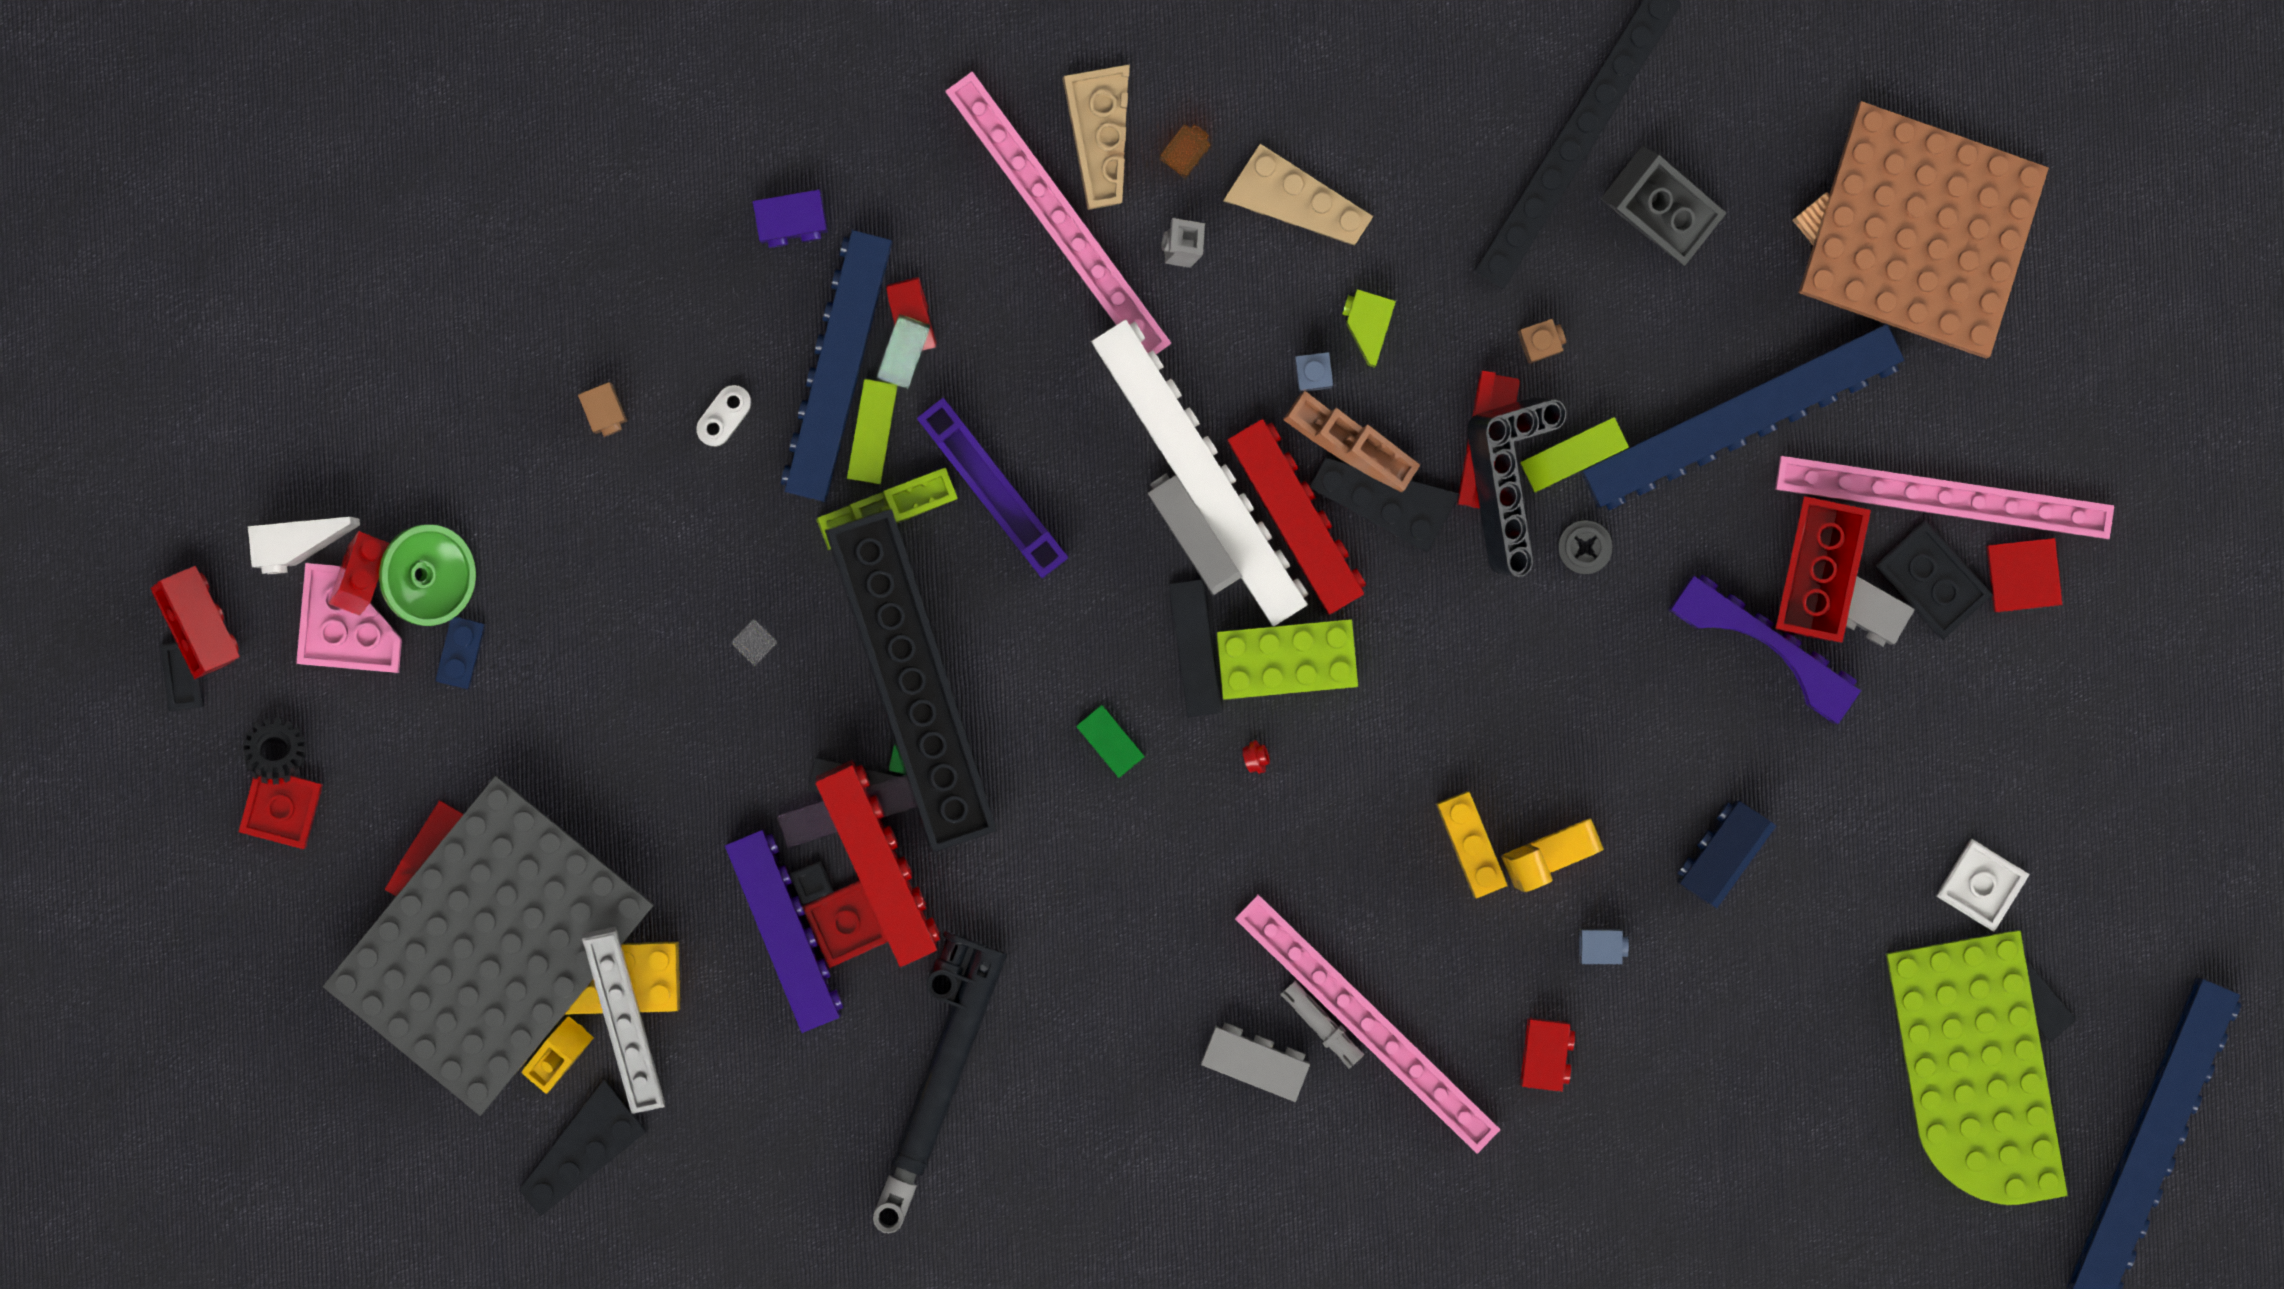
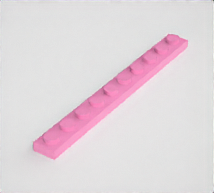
[945,72,1172,355]
[1775,456,2114,539]
[1235,895,1501,1154]

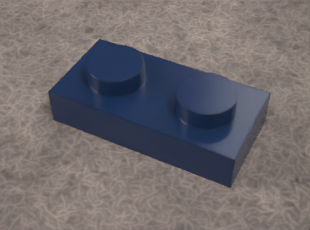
[435,617,486,689]

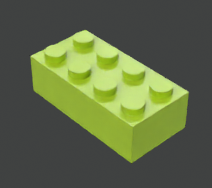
[1216,620,1358,700]

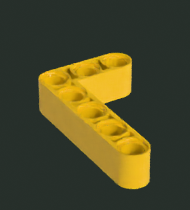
[1501,818,1604,892]

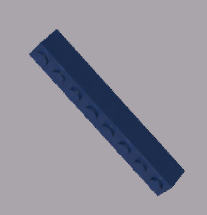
[781,230,893,503]

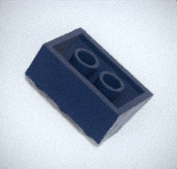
[1677,800,1776,908]

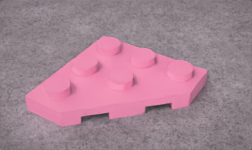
[296,563,402,673]

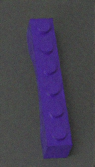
[917,398,1069,579]
[1668,575,1861,724]

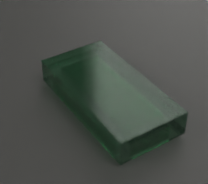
[877,314,931,389]

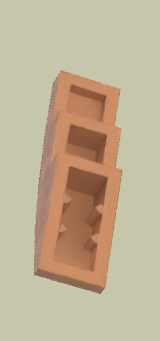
[1283,391,1420,492]

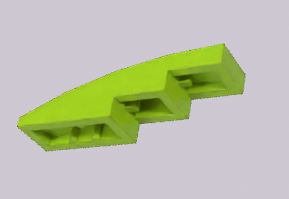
[816,467,958,550]

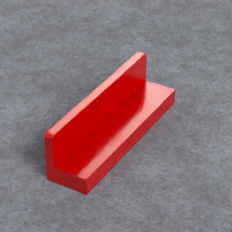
[1456,370,1520,509]

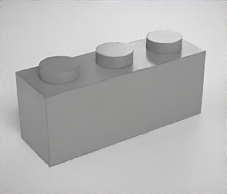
[1201,1022,1310,1102]

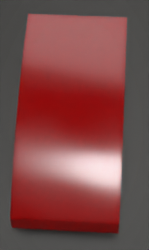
[886,277,937,355]

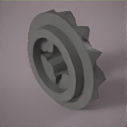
[1559,520,1613,574]

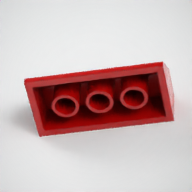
[1776,496,1871,643]

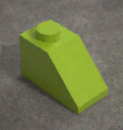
[1342,289,1396,368]

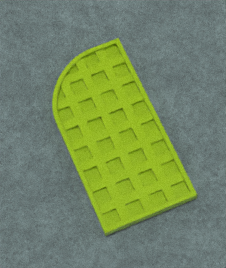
[1886,930,2068,1205]

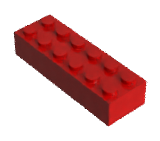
[815,760,941,967]

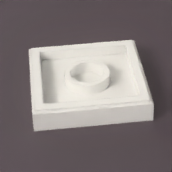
[1936,839,2030,932]

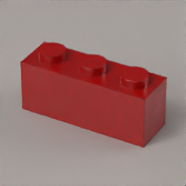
[150,566,240,680]

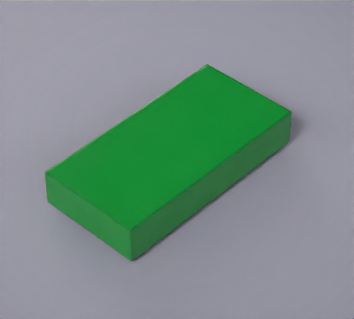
[1076,705,1145,778]

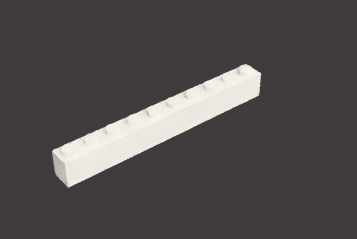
[1091,319,1309,627]

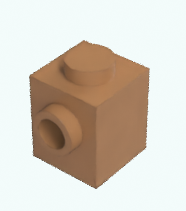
[1517,319,1566,364]

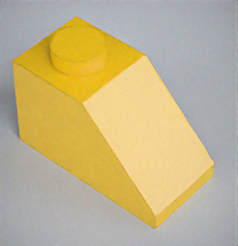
[521,1016,594,1094]

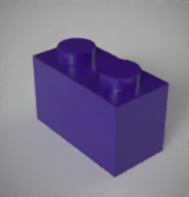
[753,190,828,248]

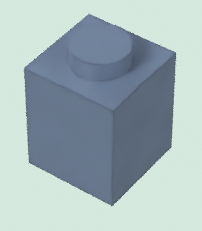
[1294,352,1333,392]
[1579,929,1629,964]

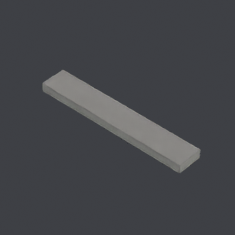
[582,927,665,1114]

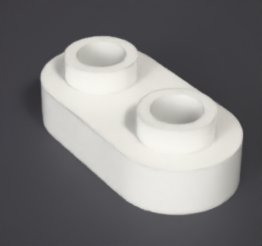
[697,385,751,447]

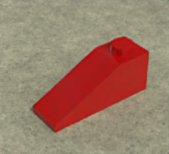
[385,801,464,896]

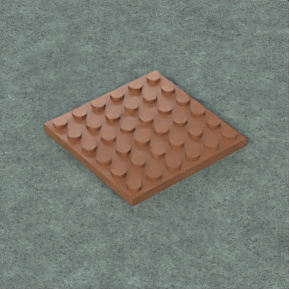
[1798,101,2049,359]

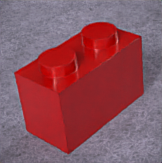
[328,531,390,616]
[1520,1018,1575,1092]

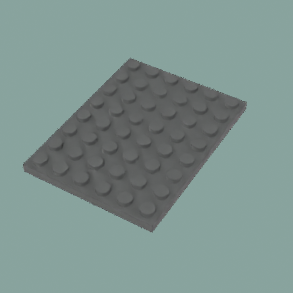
[323,776,654,1116]

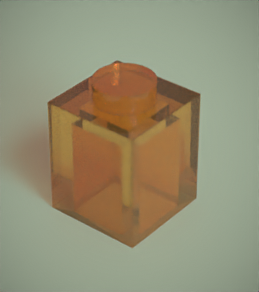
[1159,124,1211,179]

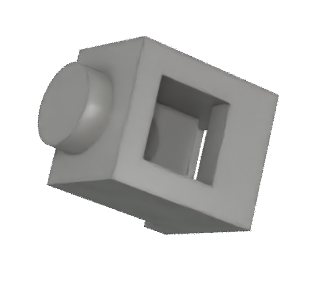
[1161,218,1205,268]

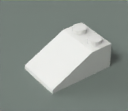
[248,517,360,574]

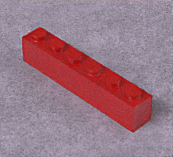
[1227,419,1366,615]

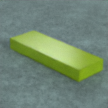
[847,379,898,485]

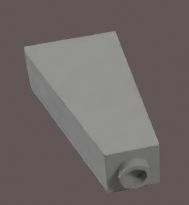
[1148,473,1243,595]

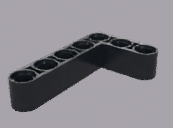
[1467,397,1566,577]

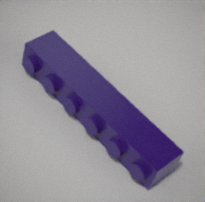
[725,829,844,1033]

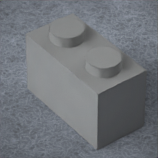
[1846,576,1915,647]

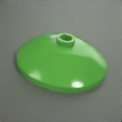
[379,524,476,626]

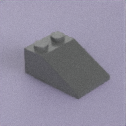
[1601,146,1726,266]

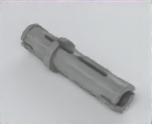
[1280,980,1365,1069]

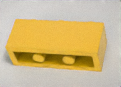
[1436,791,1508,899]

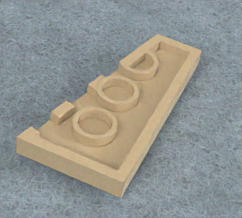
[1063,65,1130,210]
[1224,144,1373,246]

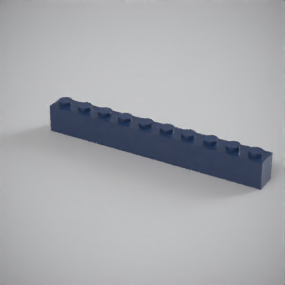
[1581,324,1905,511]
[2066,977,2241,1289]

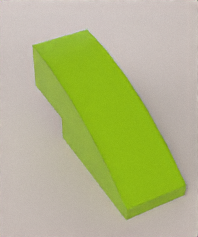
[1520,417,1629,493]

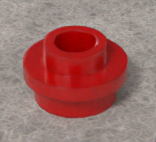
[1243,740,1270,774]

